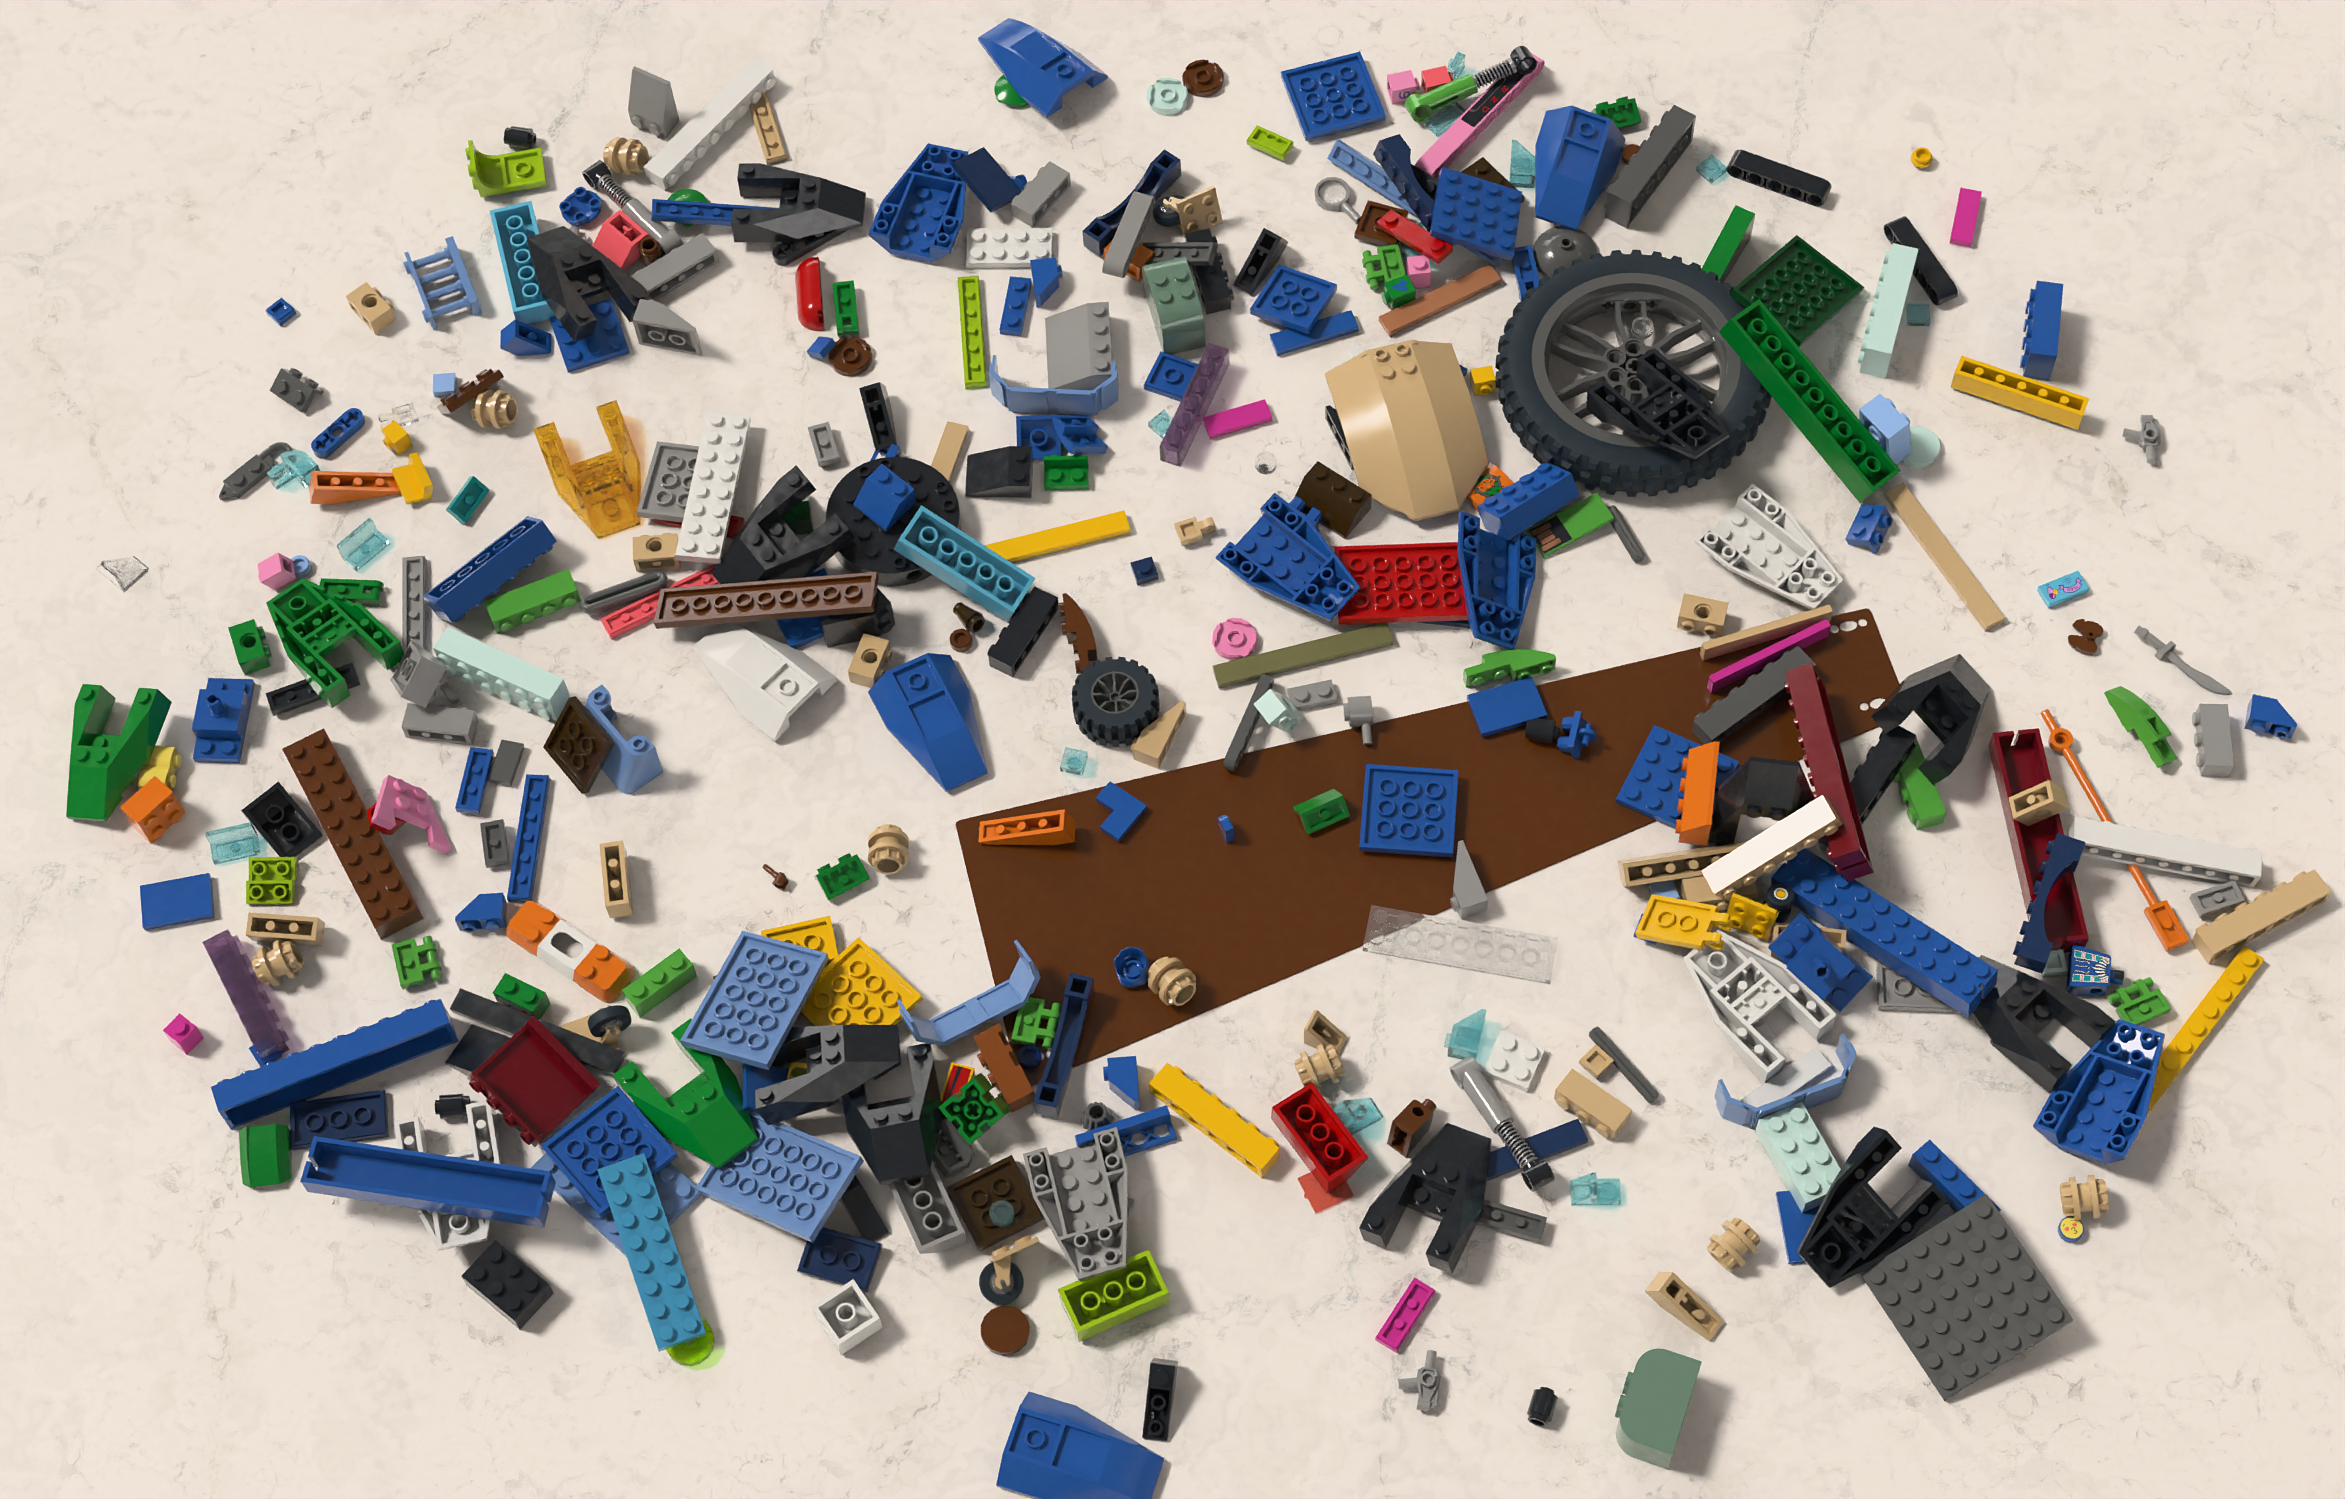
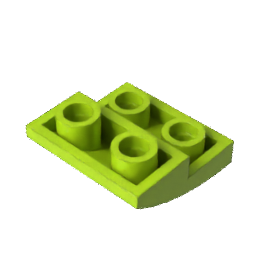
[246,857,297,904]

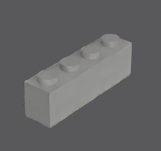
[631,233,719,301]

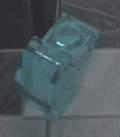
[267,450,320,490]

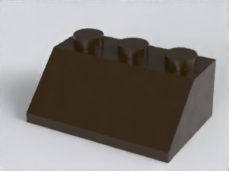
[1294,461,1372,539]

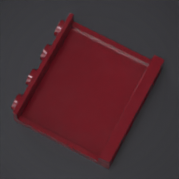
[467,1015,601,1147]

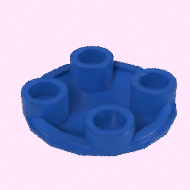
[559,187,602,225]

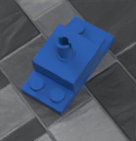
[192,678,255,763]
[1768,912,1873,1012]

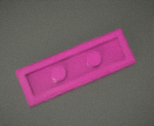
[1949,188,1982,247]
[1203,399,1272,439]
[1375,1277,1436,1353]

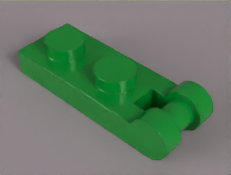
[832,280,860,337]
[320,578,384,606]

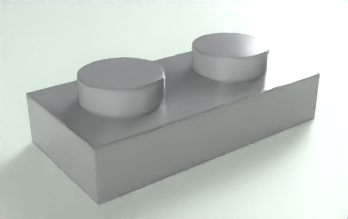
[808,422,840,467]
[1287,679,1337,711]
[2189,880,2245,918]

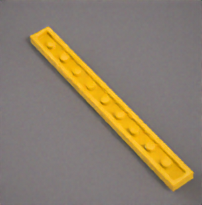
[2147,945,2264,1115]

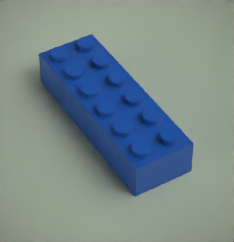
[423,516,557,623]

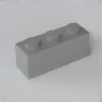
[1011,161,1071,228]
[401,703,479,745]
[2192,704,2234,776]

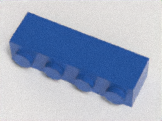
[1908,1139,2001,1213]

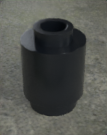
[504,126,536,149]
[1525,718,1560,744]
[435,1094,471,1119]
[1527,1387,1558,1427]

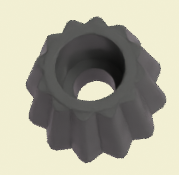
[1081,1102,1114,1131]

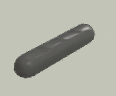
[580,571,668,615]

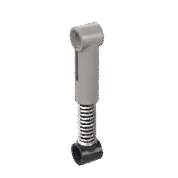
[582,160,683,256]
[1449,1056,1555,1192]

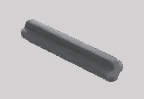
[1608,505,1645,563]

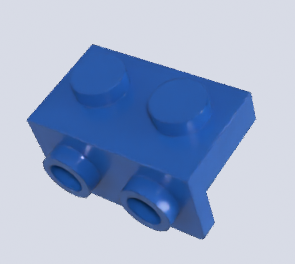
[1845,504,1893,554]

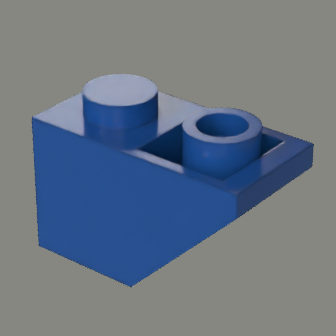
[2244,694,2297,739]
[455,893,507,932]

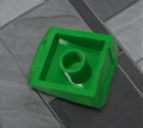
[239,1123,292,1187]

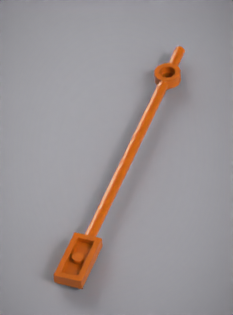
[2040,709,2189,952]

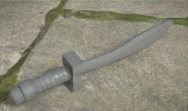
[2134,626,2231,694]

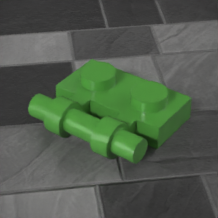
[1362,244,1406,290]
[391,936,442,989]
[2107,977,2171,1026]
[1011,997,1062,1050]

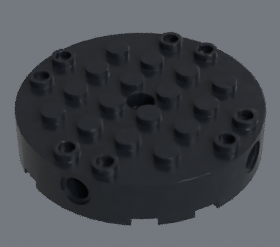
[826,457,961,586]

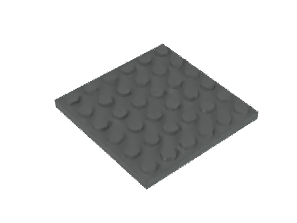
[1860,1194,2073,1401]

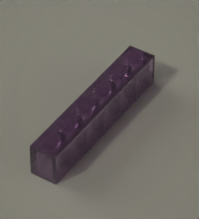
[1159,343,1230,467]
[202,929,290,1061]

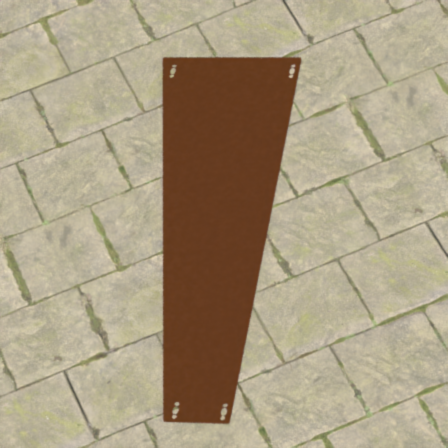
[956,608,1899,1086]

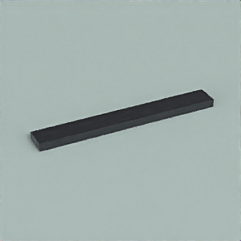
[450,988,626,1075]

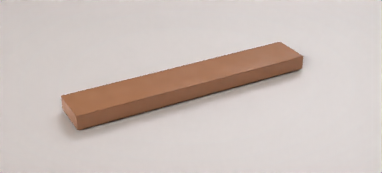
[1378,264,1501,336]

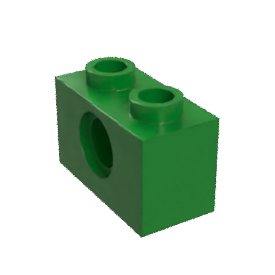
[228,619,272,675]

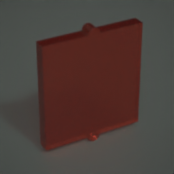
[1297,1172,1354,1214]

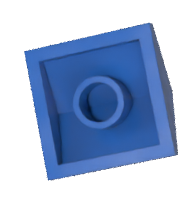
[1016,415,1061,460]

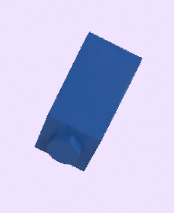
[1030,257,1063,307]
[500,319,551,356]
[1103,1056,1140,1110]

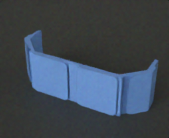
[989,355,1119,416]
[897,940,1041,1046]
[1714,1033,1856,1129]

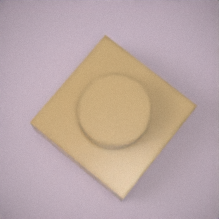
[1579,1045,1614,1079]

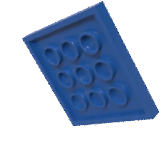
[1281,51,1386,141]
[1430,167,1522,261]
[1615,725,1739,829]
[1359,764,1458,858]
[541,1086,678,1218]

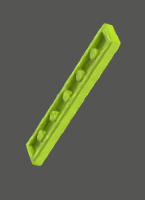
[958,276,987,389]

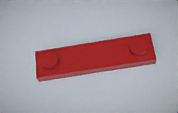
[1376,210,1453,264]

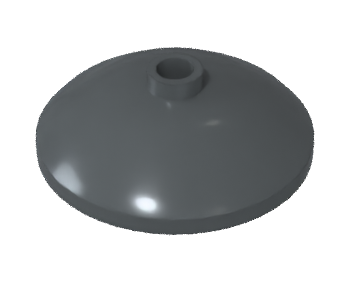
[1533,226,1597,277]

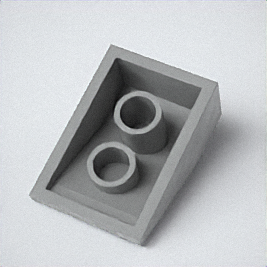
[628,66,679,138]
[633,299,702,356]
[390,641,447,708]

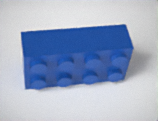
[2020,281,2063,381]
[1477,463,1580,540]

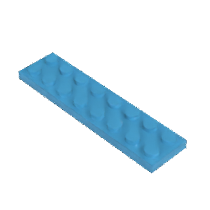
[597,1153,706,1352]

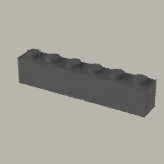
[1691,646,1816,745]

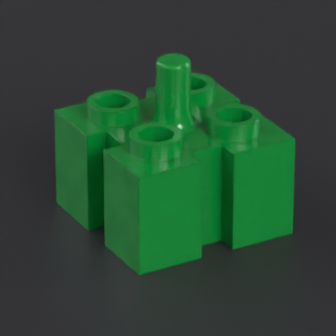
[938,1073,1012,1145]

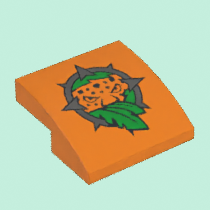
[1466,462,1514,511]

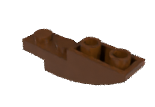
[1059,593,1097,675]

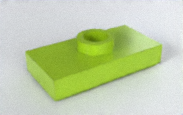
[1247,125,1294,161]

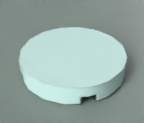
[1147,78,1188,115]
[1903,426,1940,468]

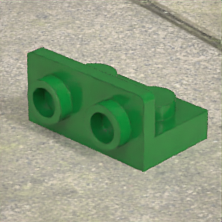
[1591,96,1641,129]
[1044,454,1089,491]
[814,853,870,900]

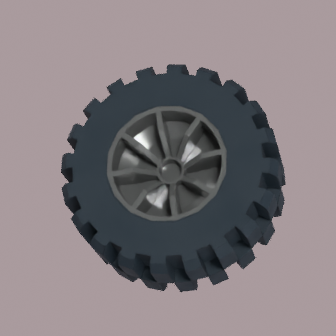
[1072,657,1160,747]

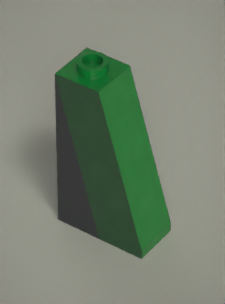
[1701,205,1755,284]

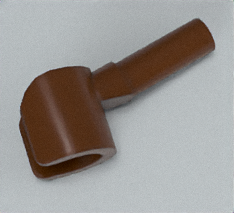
[762,864,789,891]

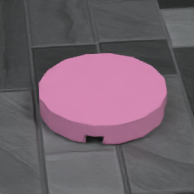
[1212,618,1257,661]

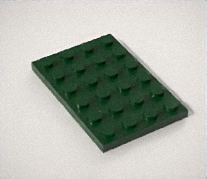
[1729,235,1864,347]

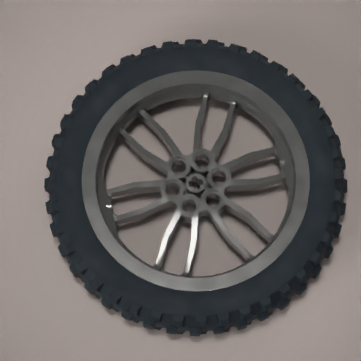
[1495,250,1772,497]

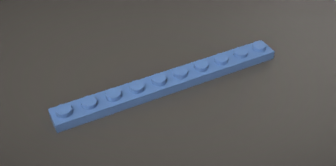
[1327,140,1503,267]

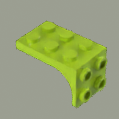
[465,140,547,198]

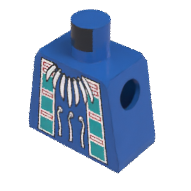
[2066,945,2124,996]

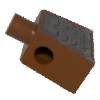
[1387,1099,1437,1157]

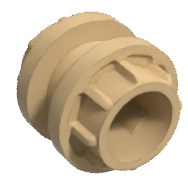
[603,137,649,176]
[470,389,518,429]
[868,824,909,874]
[252,939,304,986]
[1148,956,1196,1006]
[1294,1043,1345,1091]
[2060,1175,2109,1220]
[1707,1218,1760,1271]

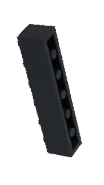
[1817,725,1918,848]

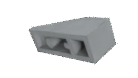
[1450,840,1488,918]

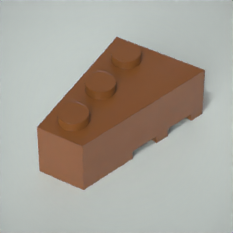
[973,1024,1035,1113]

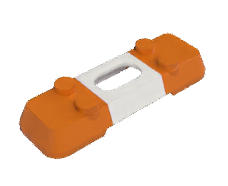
[506,901,635,1003]

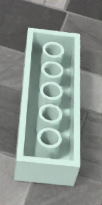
[1857,243,1918,378]
[433,627,570,721]

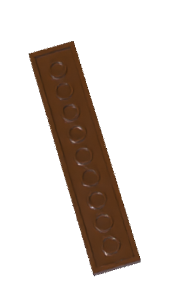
[654,572,879,629]

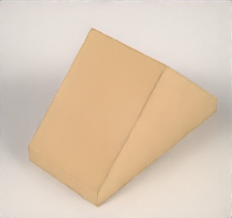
[1304,1010,1348,1055]

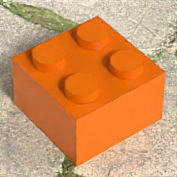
[120,776,186,843]

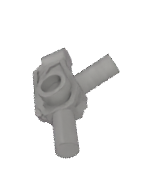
[2122,415,2161,464]
[1398,1350,1441,1412]

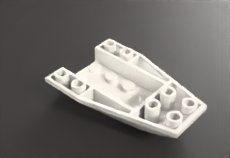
[1694,483,1843,610]
[692,623,837,742]

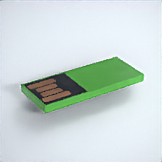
[1527,493,1614,558]

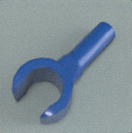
[1009,174,1027,190]

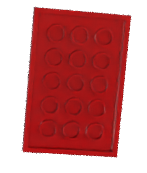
[1334,542,1468,625]

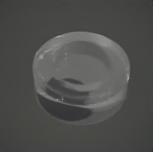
[1631,317,1654,339]
[1255,452,1277,475]

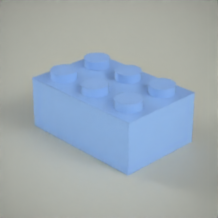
[1859,394,1911,465]

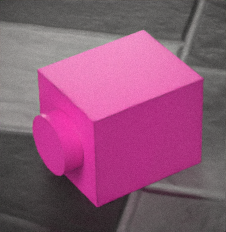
[163,1013,204,1055]

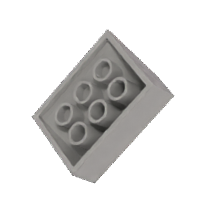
[1045,302,1112,390]

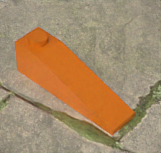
[309,471,401,504]
[978,809,1076,845]

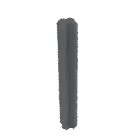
[1589,1026,1659,1103]

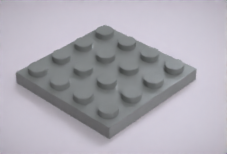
[637,441,744,522]

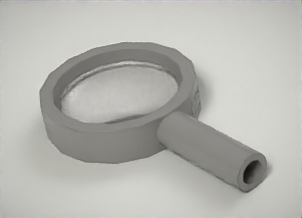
[1315,177,1361,224]

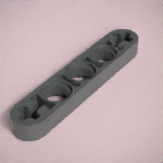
[1223,674,1274,772]

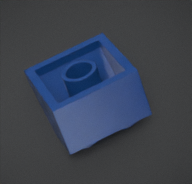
[853,464,917,532]

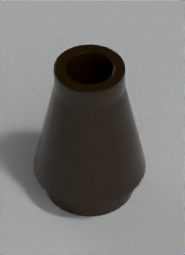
[953,602,985,633]

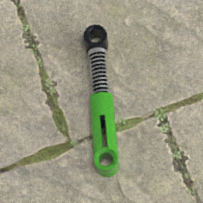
[1405,46,1537,123]

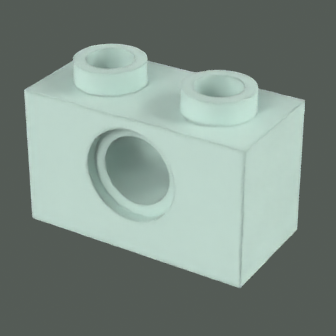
[1254,689,1303,732]

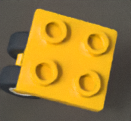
[1727,883,1795,941]

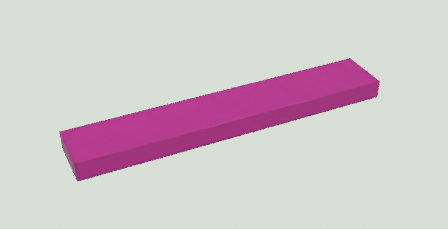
[1707,619,1831,693]

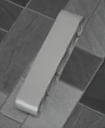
[1102,191,1155,278]

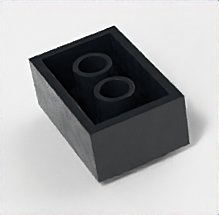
[461,1240,554,1330]

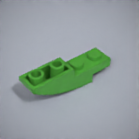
[1463,649,1556,687]
[2104,686,2178,768]

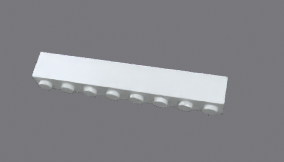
[644,58,776,191]
[2068,817,2262,888]

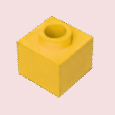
[1470,365,1496,396]
[381,420,413,455]

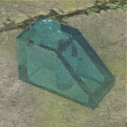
[1509,140,1535,188]
[1444,1009,1487,1060]
[1333,1098,1383,1135]

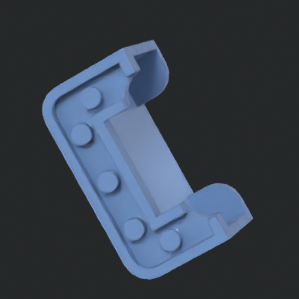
[585,685,663,794]

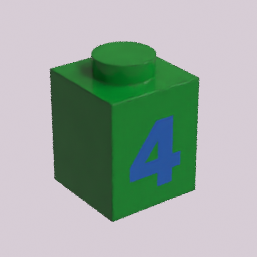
[1381,275,1416,310]

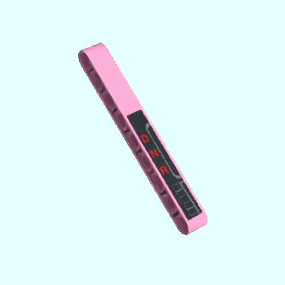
[1415,53,1545,179]

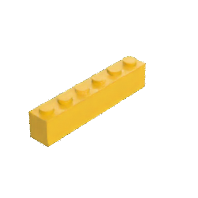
[1951,356,2089,430]
[1149,1063,1280,1178]

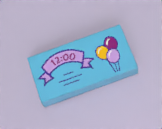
[2037,571,2089,608]

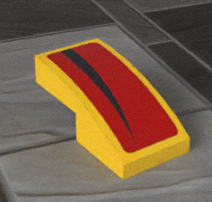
[941,1062,975,1104]

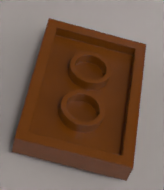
[437,368,504,414]

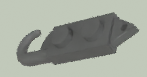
[219,442,293,500]

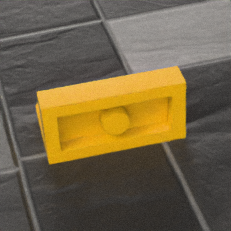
[392,452,433,504]

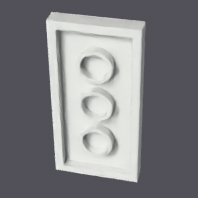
[966,228,1053,268]

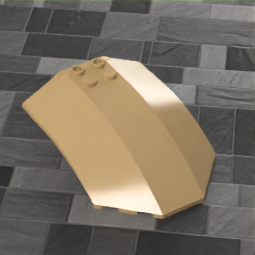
[1325,340,1489,521]

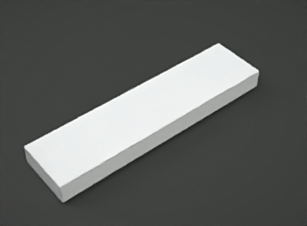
[1741,1047,1831,1107]

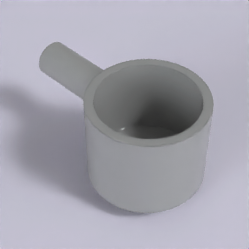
[1343,695,1373,745]

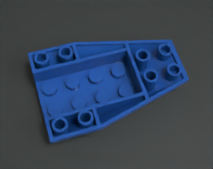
[978,18,1108,118]
[1535,106,1626,232]
[868,143,968,263]
[1215,493,1361,621]
[1458,511,1536,650]
[868,653,988,792]
[2033,1019,2165,1165]
[996,1391,1164,1499]

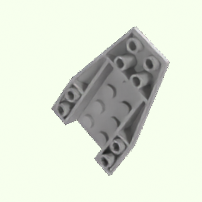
[1023,1127,1128,1281]

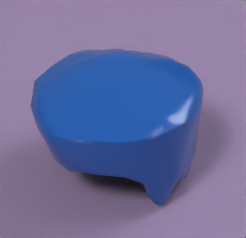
[1114,947,1151,988]

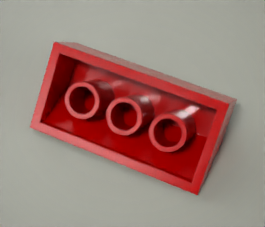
[1271,1082,1368,1193]

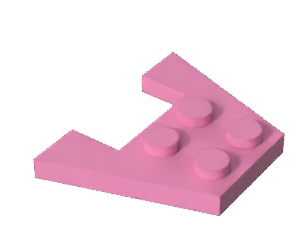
[371,775,452,855]

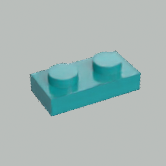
[446,476,489,524]

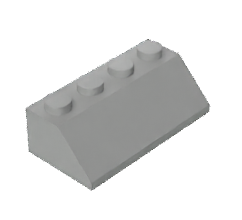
[888,1162,967,1254]

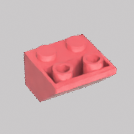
[592,210,649,270]

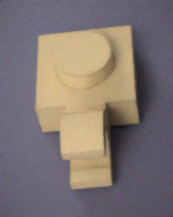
[1174,517,1216,546]

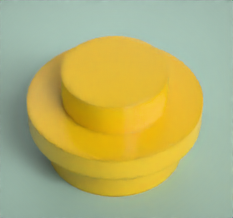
[1911,147,1933,168]

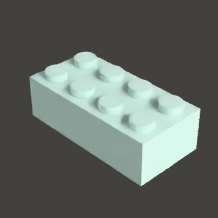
[1755,1102,1841,1213]

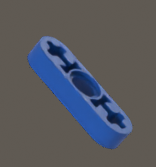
[311,408,365,459]

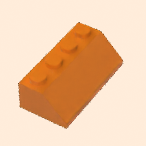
[1675,741,1720,846]

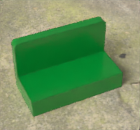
[1293,789,1350,834]

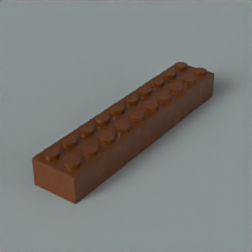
[282,728,424,940]

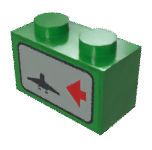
[493,973,550,1019]

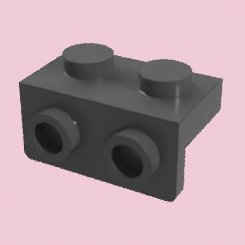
[269,368,324,413]
[933,1119,975,1178]

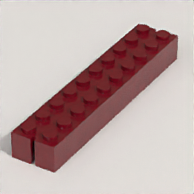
[1784,662,1874,882]
[1988,728,2089,953]

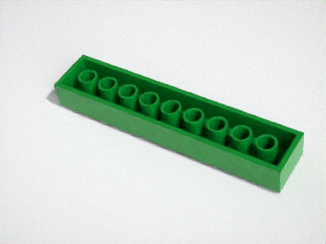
[1718,299,1901,503]

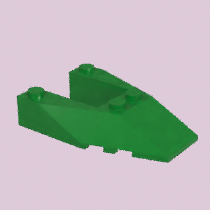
[266,578,404,708]
[66,684,172,822]
[613,1018,758,1169]

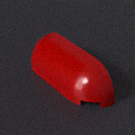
[795,257,825,331]

